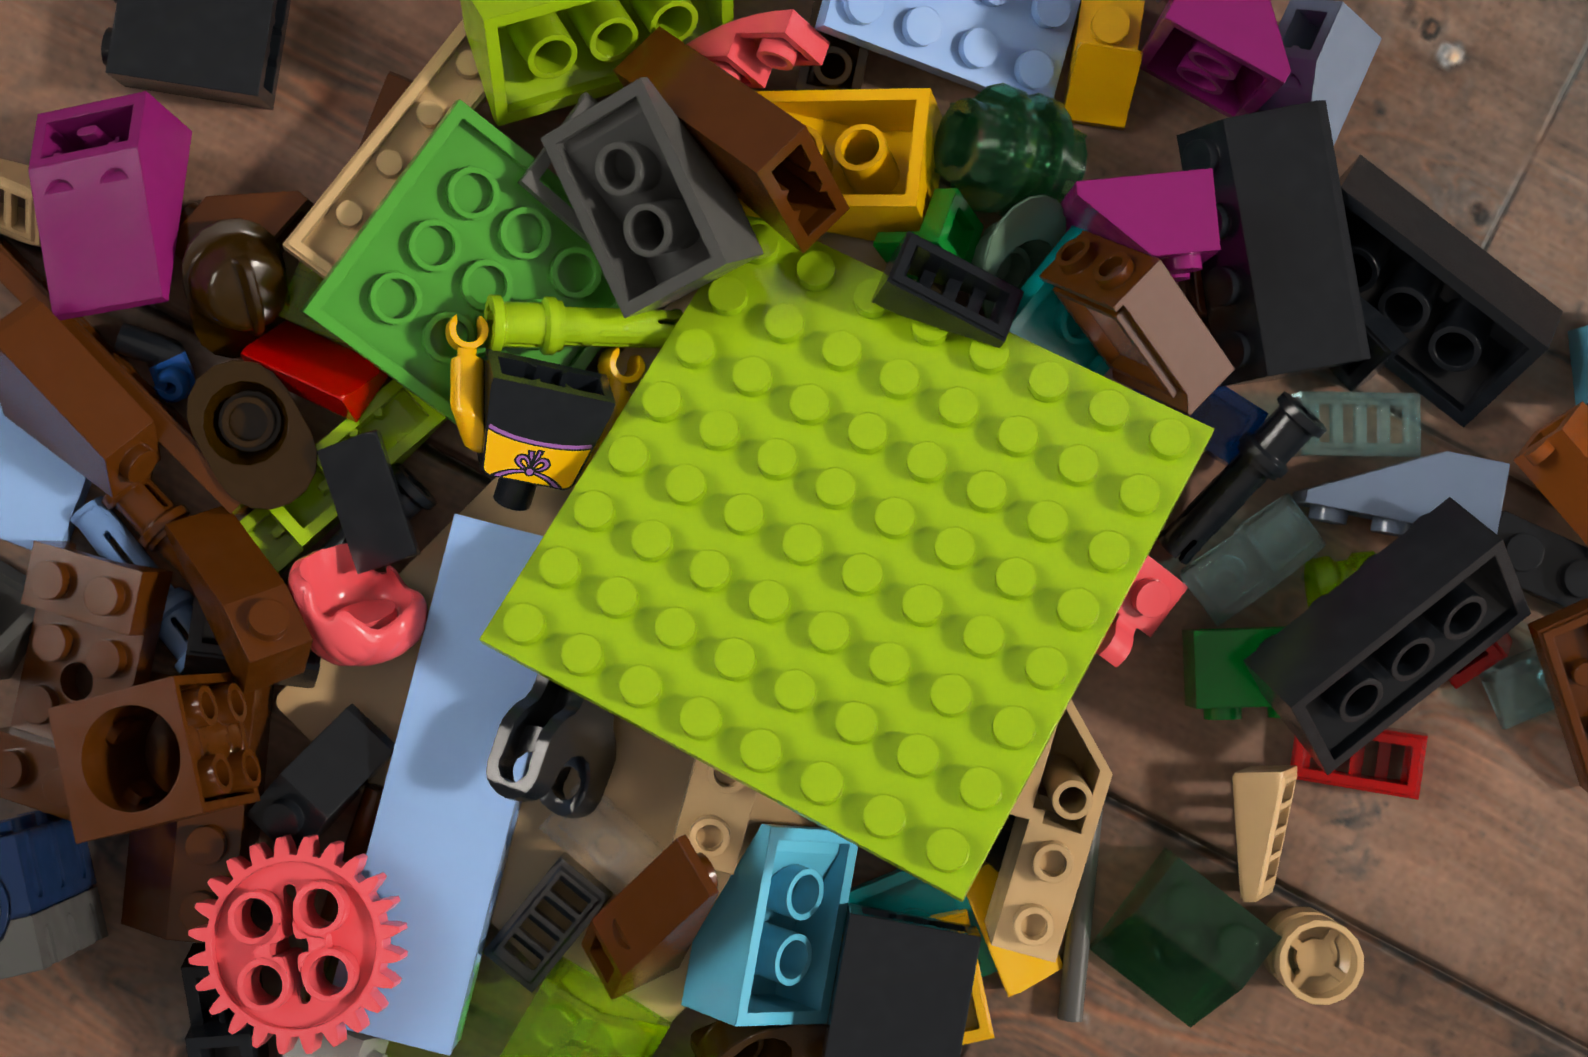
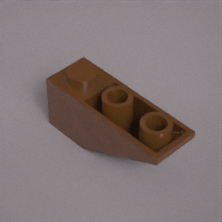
[581,834,719,1000]

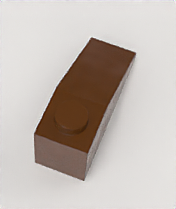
[165,506,313,695]

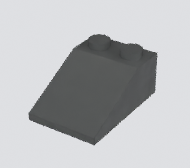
[540,77,764,318]

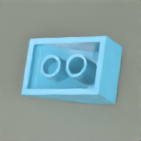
[681,824,858,1027]

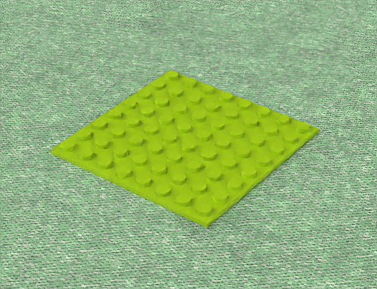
[479,215,1214,902]

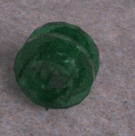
[934,83,1088,217]

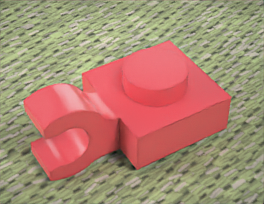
[1096,555,1189,668]

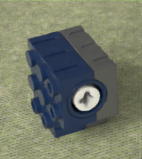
[0,810,108,980]

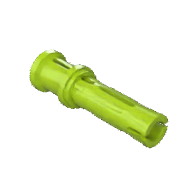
[484,294,683,355]

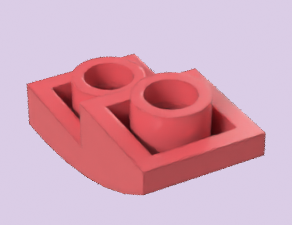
[686,9,830,88]

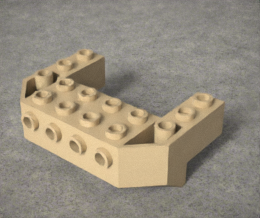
[672,700,1113,963]

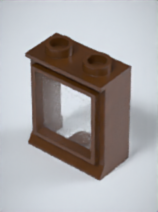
[1039,230,1235,416]

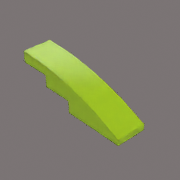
[240,379,447,575]

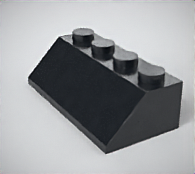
[1176,100,1371,387]
[1339,154,1563,428]
[1243,497,1531,775]

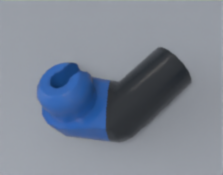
[114,323,196,403]

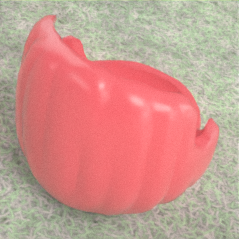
[287,543,428,666]

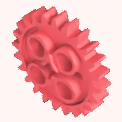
[188,834,408,1055]

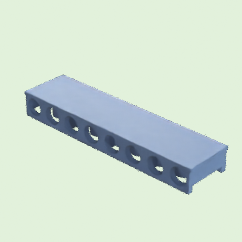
[333,514,543,1056]

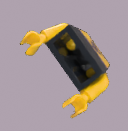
[445,314,645,511]

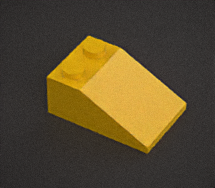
[738,88,946,240]

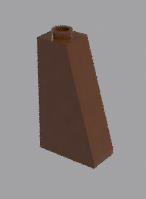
[613,26,850,254]

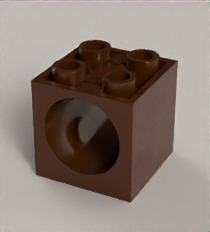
[47,672,261,844]

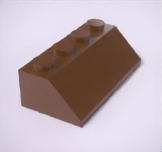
[121,670,274,943]

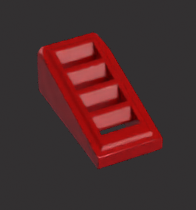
[1290,727,1428,800]

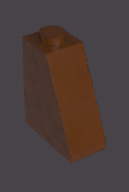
[0,296,161,498]

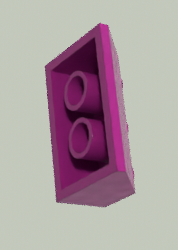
[1140,0,1291,117]
[1060,168,1221,286]

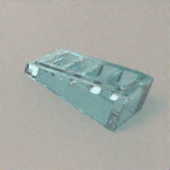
[1292,391,1421,458]

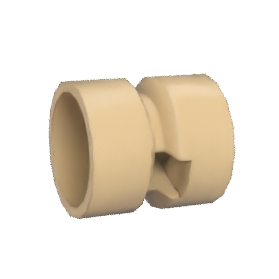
[1260,906,1364,1005]

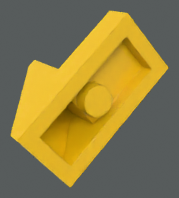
[1061,0,1145,130]

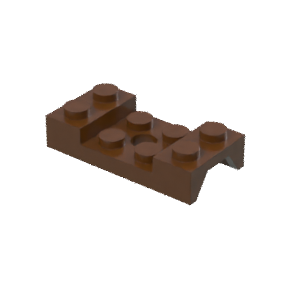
[0,541,173,821]

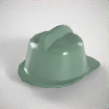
[971,194,1066,319]

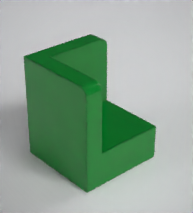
[873,188,984,280]

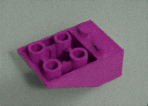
[28,91,192,320]

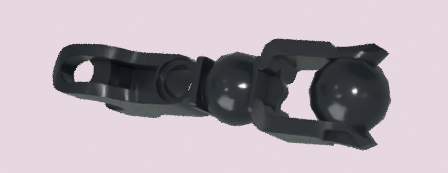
[486,674,616,819]

